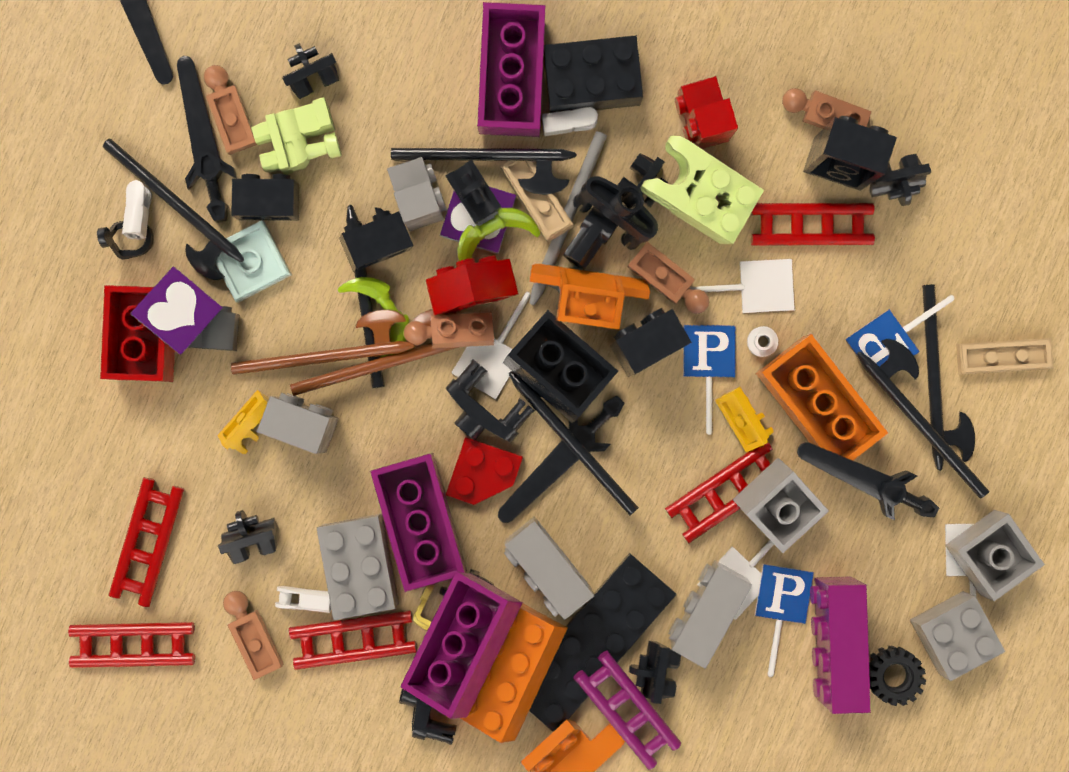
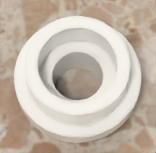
[747,326,778,357]

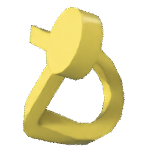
[413,584,434,631]

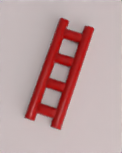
[751,203,875,246]
[665,443,773,544]
[108,477,184,607]
[289,610,417,670]
[68,622,195,668]

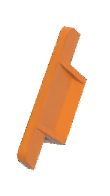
[529,264,650,330]
[521,720,625,772]

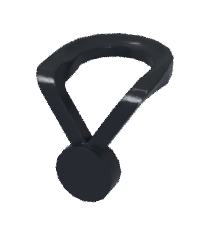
[97,221,154,260]

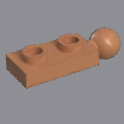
[204,65,257,155]
[782,88,872,129]
[627,242,709,314]
[404,312,494,349]
[223,591,284,680]

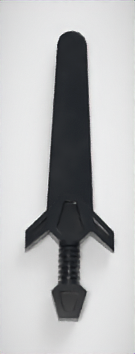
[120,0,173,85]
[177,56,237,223]
[498,396,625,523]
[797,442,940,520]

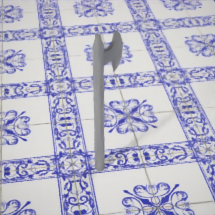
[530,131,607,309]

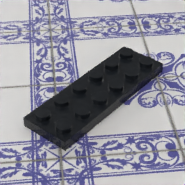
[529,552,677,732]

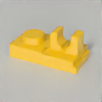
[715,386,774,452]
[217,390,269,454]

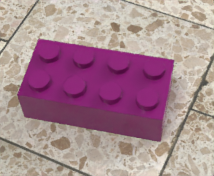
[477,2,546,137]
[370,453,467,592]
[400,571,523,719]
[810,577,871,714]

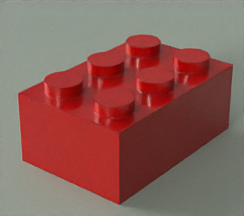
[100,285,175,382]

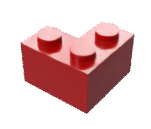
[675,76,738,149]
[426,255,519,315]

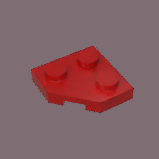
[445,437,523,505]

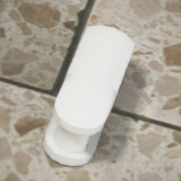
[542,107,598,136]
[122,180,152,240]
[275,586,331,613]

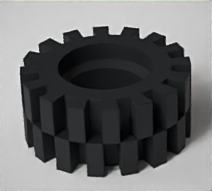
[869,646,926,706]

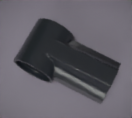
[563,206,618,270]

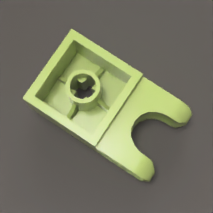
[641,136,764,244]

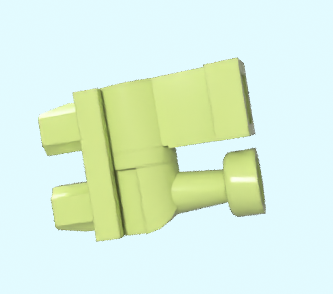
[251,97,342,174]

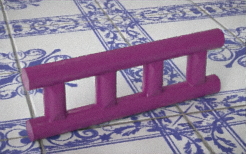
[574,651,682,770]

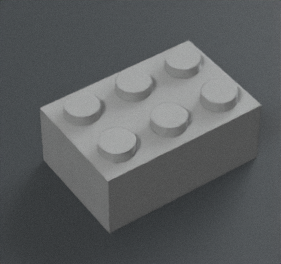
[317,513,399,620]
[504,516,594,620]
[668,560,752,669]

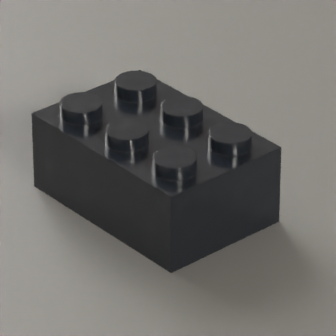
[544,35,643,113]
[803,116,897,191]
[610,308,692,377]
[503,310,618,423]

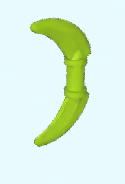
[457,208,540,261]
[338,277,409,358]

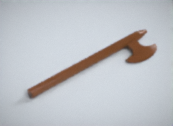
[290,309,459,396]
[231,310,415,375]

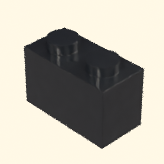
[231,174,299,221]
[339,210,414,272]

